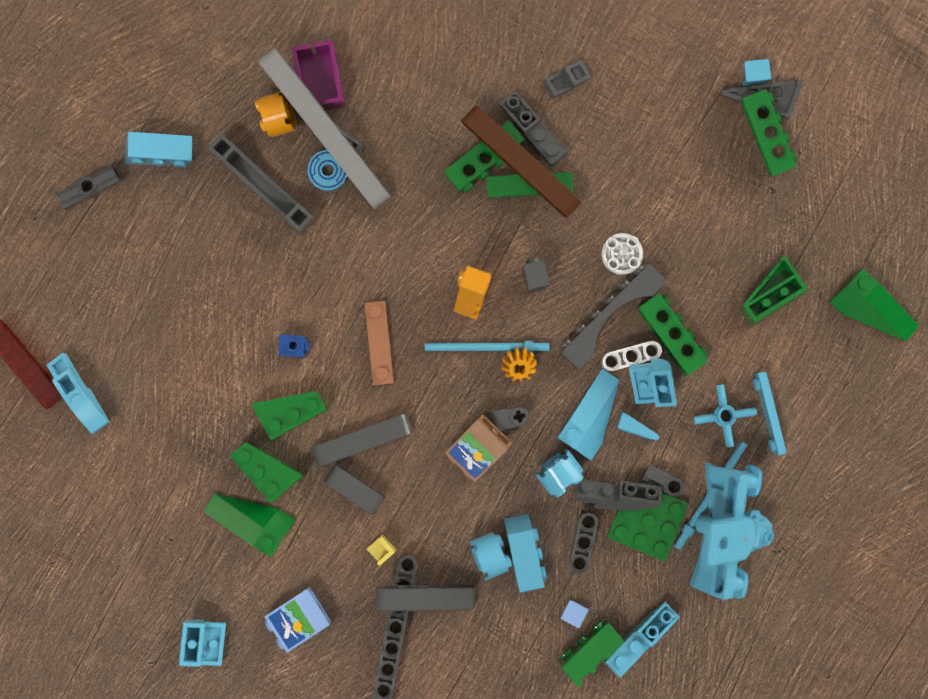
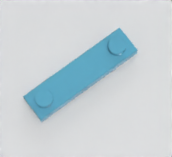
[752,372,787,455]

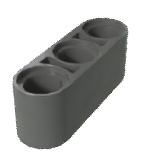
[324,464,385,515]
[569,512,598,573]

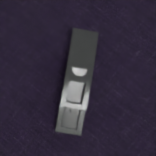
[499,90,568,167]
[574,479,662,510]

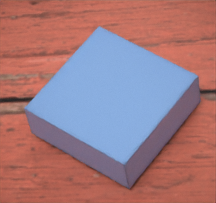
[560,599,589,628]

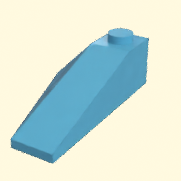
[556,369,619,460]

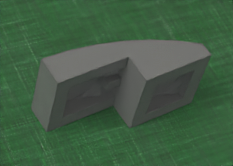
[543,59,591,99]

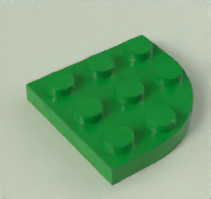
[606,493,689,562]

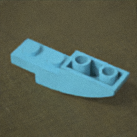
[47,353,110,434]
[604,602,680,678]

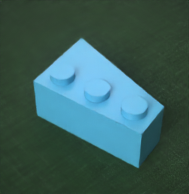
[504,514,547,592]

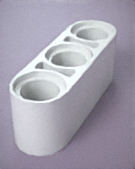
[601,341,662,371]

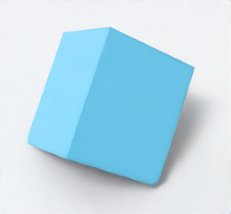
[742,59,771,87]

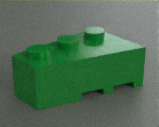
[740,255,808,327]
[251,391,329,440]

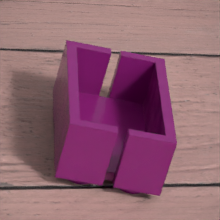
[291,40,346,110]

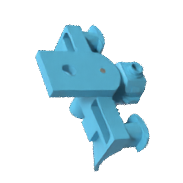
[689,463,774,600]

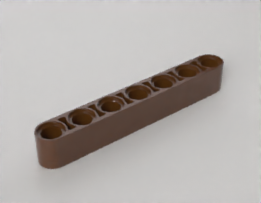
[461,105,581,218]

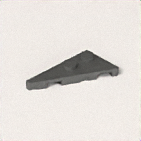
[720,79,804,119]

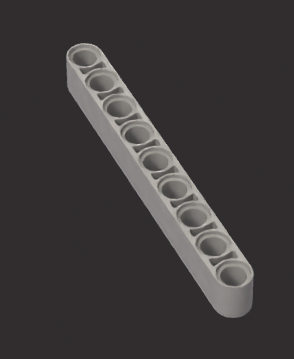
[258,47,391,209]

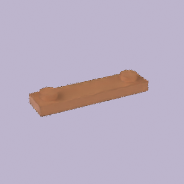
[365,301,394,386]

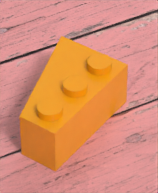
[453,266,492,320]

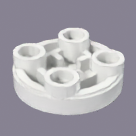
[601,233,643,275]

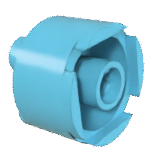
[535,449,584,497]
[469,532,512,581]

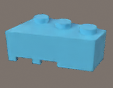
[125,132,192,167]

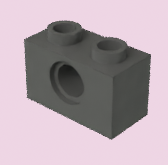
[522,258,550,294]

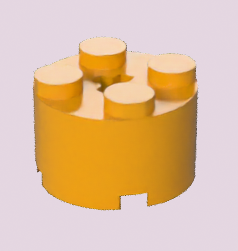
[255,91,297,138]

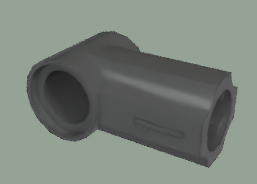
[641,464,684,496]

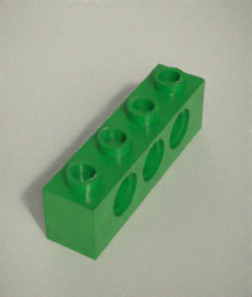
[739,89,797,177]
[444,120,524,194]
[636,294,708,376]

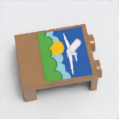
[445,414,513,482]

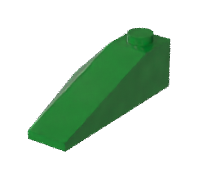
[829,269,919,342]
[203,493,296,558]

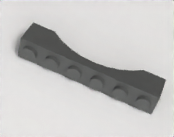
[207,133,316,235]
[560,264,667,371]

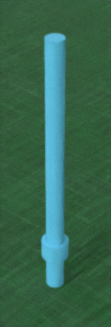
[425,341,549,353]
[674,441,748,551]

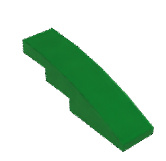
[487,172,574,199]

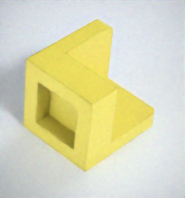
[367,534,396,566]

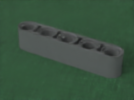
[311,413,414,468]
[375,585,476,611]

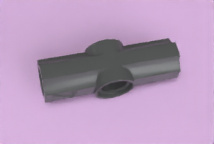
[56,165,121,210]

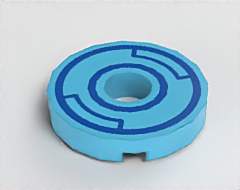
[307,150,348,191]

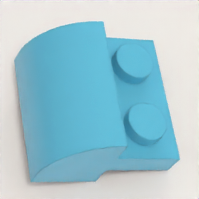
[629,358,677,407]
[179,619,226,667]

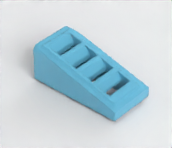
[616,412,659,441]

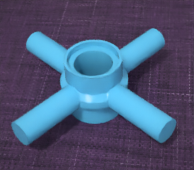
[693,384,757,448]

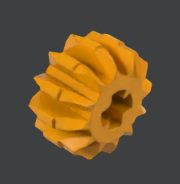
[501,346,537,383]

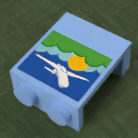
[264,586,332,652]

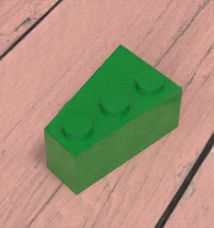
[230,442,306,504]
[559,620,625,688]

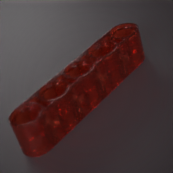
[0,319,63,410]

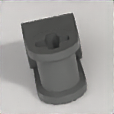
[488,407,529,431]

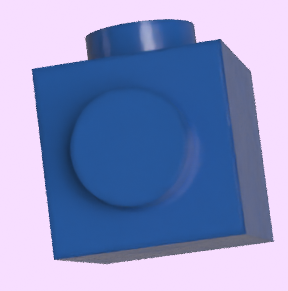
[278,334,310,358]

